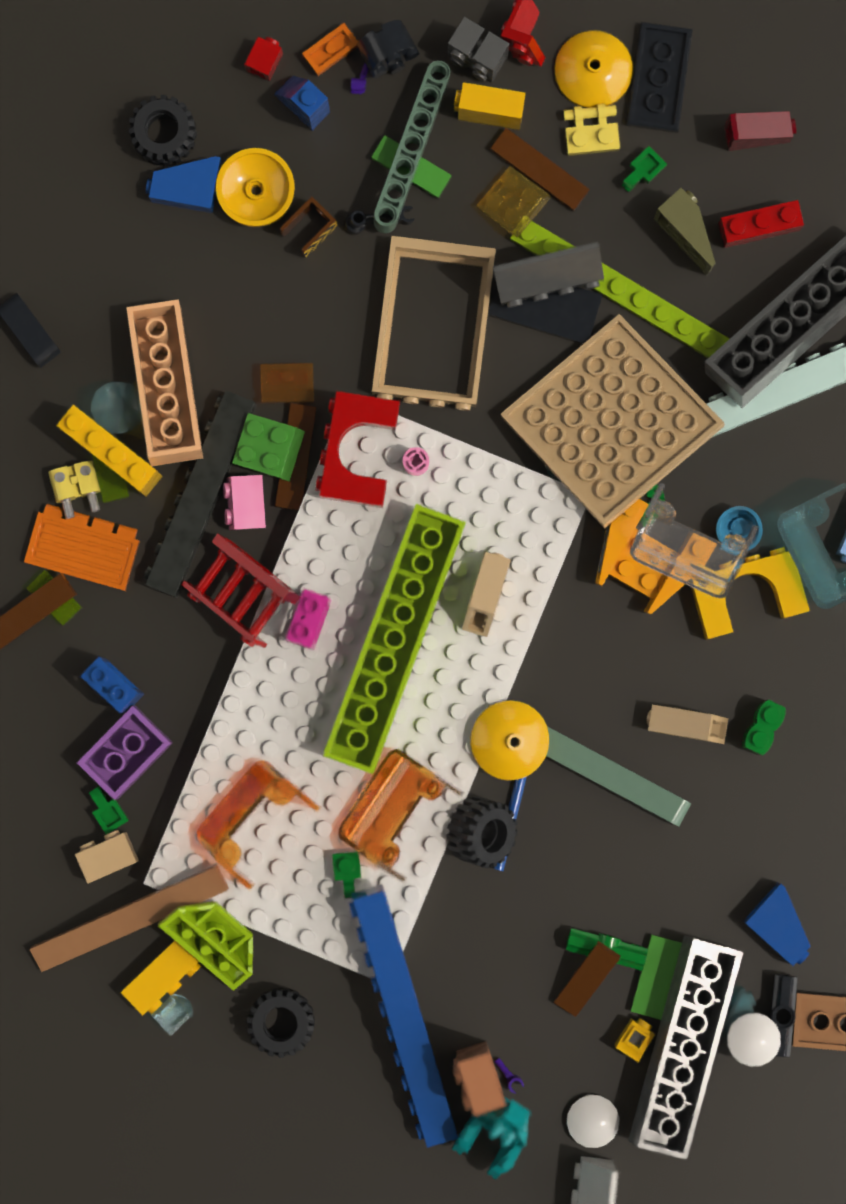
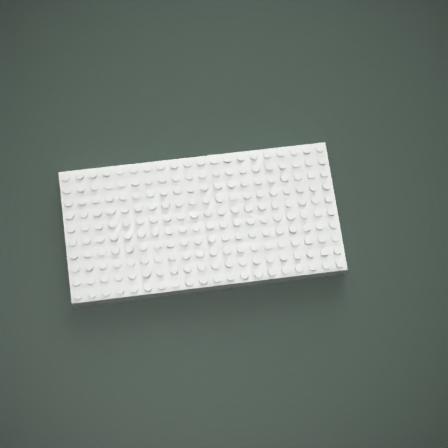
[143,415,585,978]

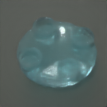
[91,382,142,433]

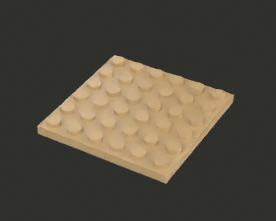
[500,314,725,528]

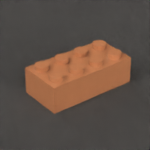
[453,1041,506,1116]

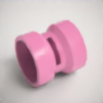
[403,447,429,476]

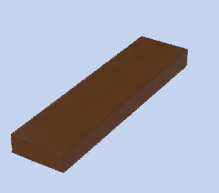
[490,128,590,212]
[275,403,317,511]
[0,573,78,650]

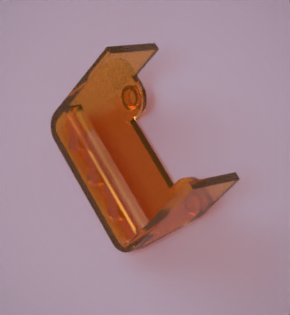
[338,749,463,883]
[197,760,322,890]

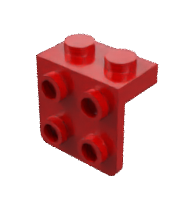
[501,0,546,66]

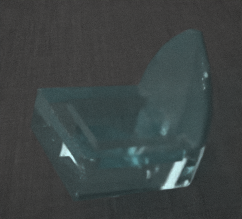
[151,995,193,1036]

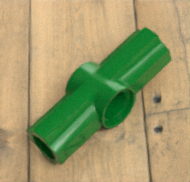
[565,928,648,971]

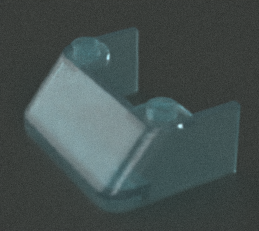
[777,483,846,609]

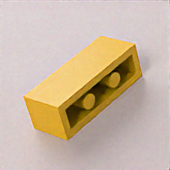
[121,941,201,1016]

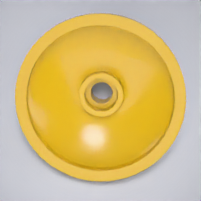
[555,31,633,108]
[216,148,295,227]
[470,700,549,780]

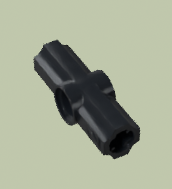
[769,974,798,1057]

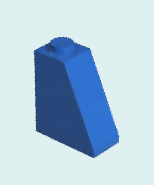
[275,76,330,130]
[146,156,222,213]
[743,883,811,966]

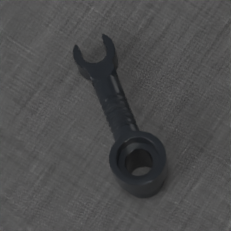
[344,206,415,235]

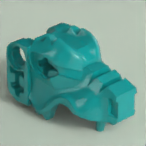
[451,1097,530,1180]

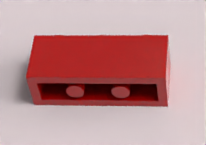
[718,200,804,248]

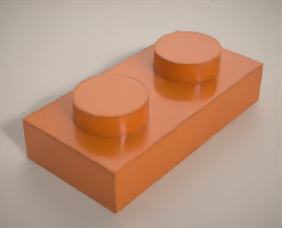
[302,23,358,76]

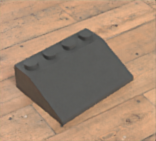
[493,242,604,308]

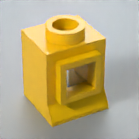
[614,1018,655,1062]

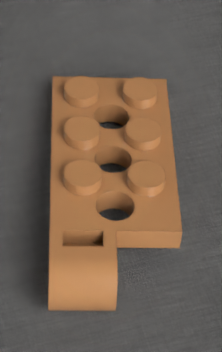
[791,992,846,1051]

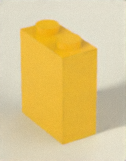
[454,82,526,130]

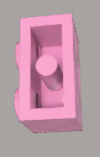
[223,475,266,530]

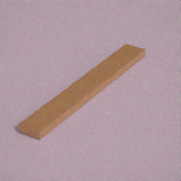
[30,865,229,972]

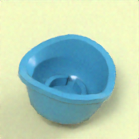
[716,506,763,552]

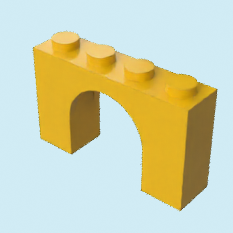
[57,405,163,497]
[689,547,810,640]

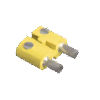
[48,461,101,519]

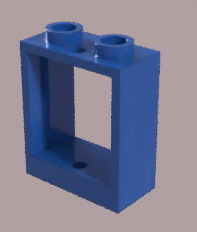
[81,657,144,713]

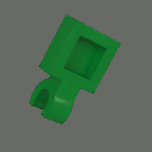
[622,146,667,192]
[89,786,129,835]
[332,851,362,899]

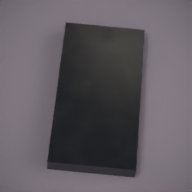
[626,22,693,133]
[488,286,603,344]

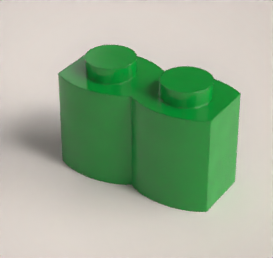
[742,699,786,755]

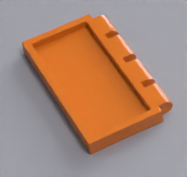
[24,504,140,591]

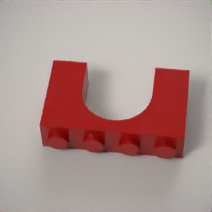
[315,391,400,508]

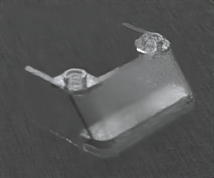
[630,483,759,598]

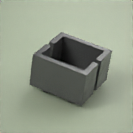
[448,17,509,83]

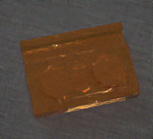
[260,363,314,403]

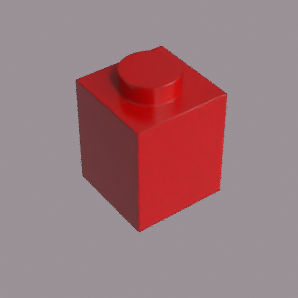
[245,37,283,82]

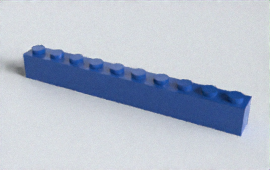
[349,884,458,1148]

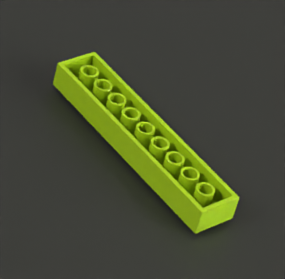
[323,504,466,774]

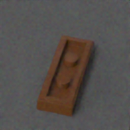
[554,941,620,1017]

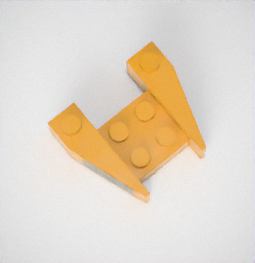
[595,499,717,614]

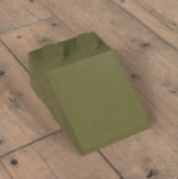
[653,188,715,275]

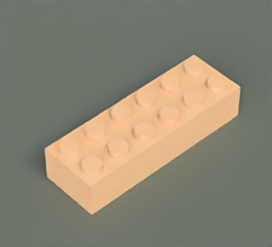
[126,299,203,466]

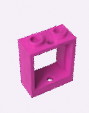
[286,589,332,650]

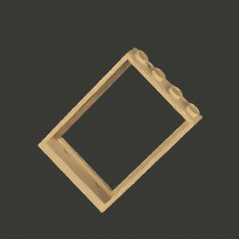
[372,236,496,411]

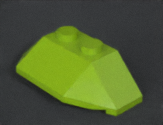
[159,901,253,991]

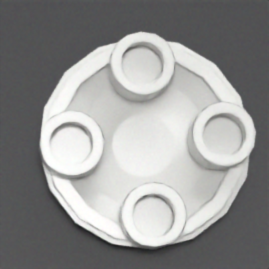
[727,1013,780,1066]
[566,1094,619,1148]

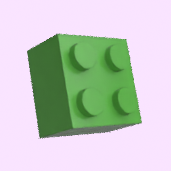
[232,413,305,481]

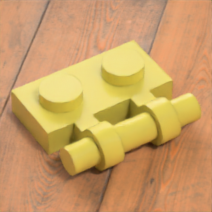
[564,104,620,156]

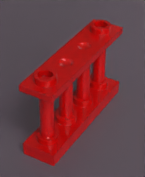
[181,534,301,648]

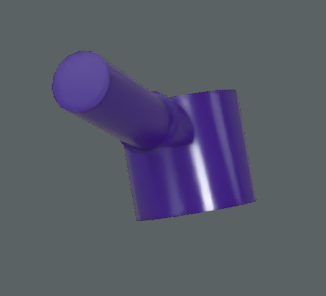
[351,63,369,94]
[495,1058,524,1093]

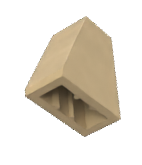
[462,552,511,637]
[647,705,729,744]

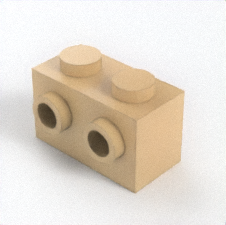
[75,830,139,884]

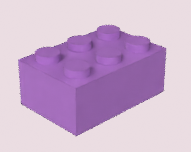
[77,706,173,800]

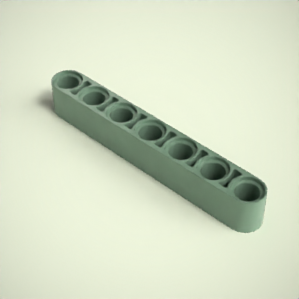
[374,61,450,233]
[546,726,691,827]

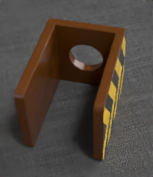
[280,197,337,258]

